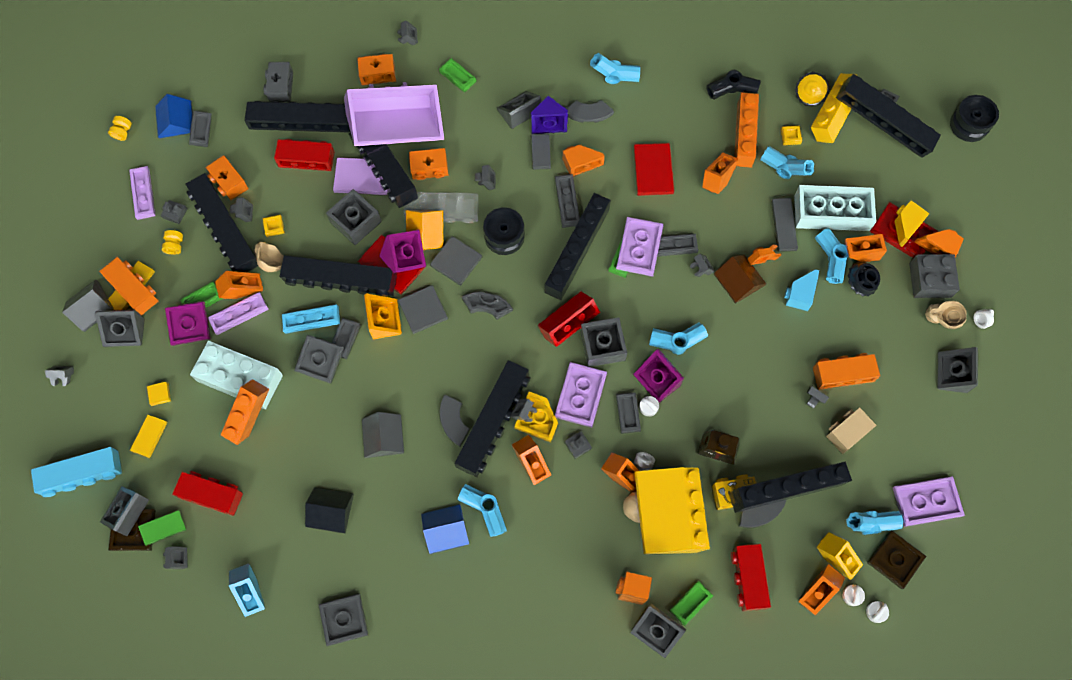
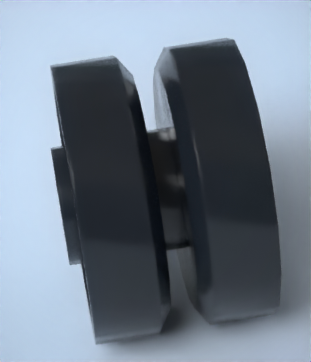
[950,95,999,142]
[483,207,525,255]

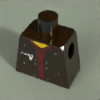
[698,430,739,465]

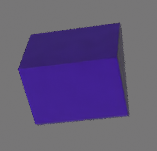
[531,96,568,134]

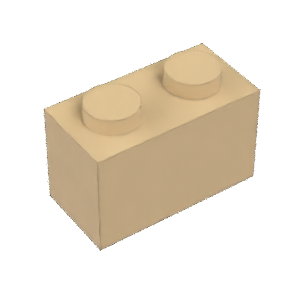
[826,408,877,454]

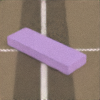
[129,166,156,220]
[208,292,269,335]

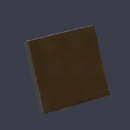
[108,509,156,551]
[867,530,927,589]

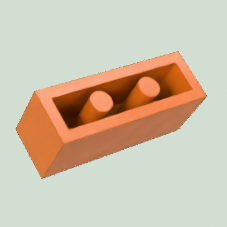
[99,257,159,316]
[813,353,880,390]
[221,379,269,445]
[615,572,652,605]

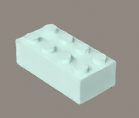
[794,185,876,231]
[190,341,283,410]

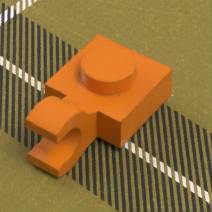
[748,244,781,265]

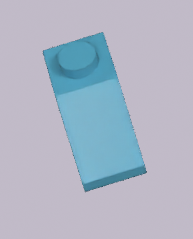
[784,270,820,311]
[229,564,265,617]

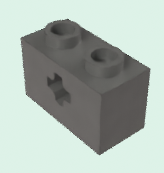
[263,62,293,102]

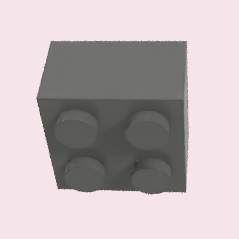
[326,189,382,245]
[909,254,960,298]
[581,317,627,367]

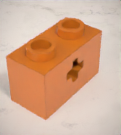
[357,54,396,85]
[409,148,449,180]
[206,155,249,201]

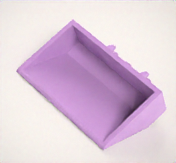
[344,82,444,146]

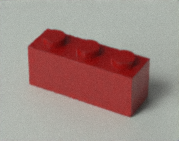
[274,139,335,171]
[537,291,600,347]
[172,471,243,516]
[731,544,771,611]

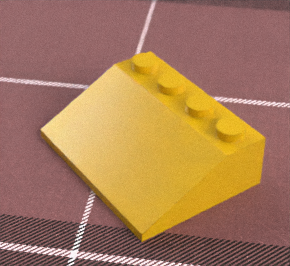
[634,467,710,554]

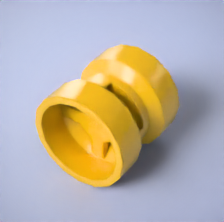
[108,116,132,141]
[162,230,183,255]

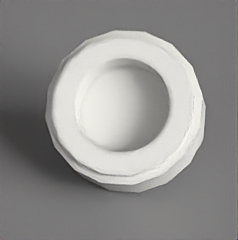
[973,309,994,329]
[639,396,659,417]
[633,452,655,471]
[842,585,865,606]
[866,601,889,623]

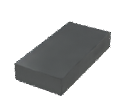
[189,111,212,147]
[531,134,551,170]
[332,318,361,359]
[616,392,641,434]

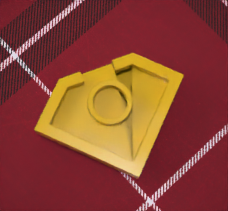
[514,392,558,442]

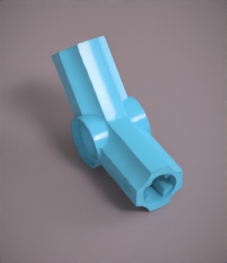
[590,53,640,84]
[761,146,814,179]
[815,229,848,284]
[649,322,708,355]
[458,484,507,537]
[846,511,903,535]

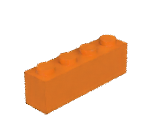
[734,92,759,168]

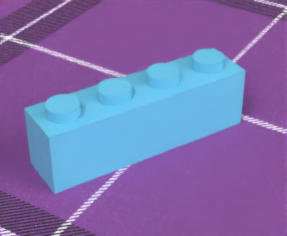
[31,447,122,497]

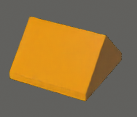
[406,210,444,250]
[364,293,402,339]

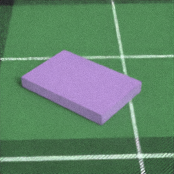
[333,158,388,195]
[616,217,663,276]
[555,362,607,428]
[893,476,965,527]

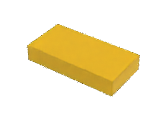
[130,415,167,458]

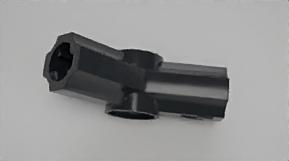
[706,70,761,100]

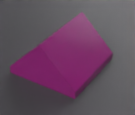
[380,230,426,273]
[633,349,684,403]

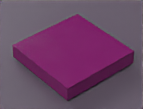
[165,301,211,346]

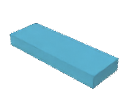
[282,304,340,334]

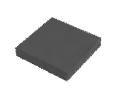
[430,236,482,286]
[398,285,448,334]
[294,335,344,383]
[319,594,369,646]

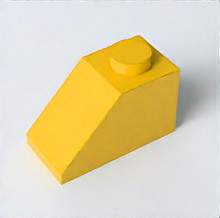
[895,201,930,247]
[816,532,863,580]

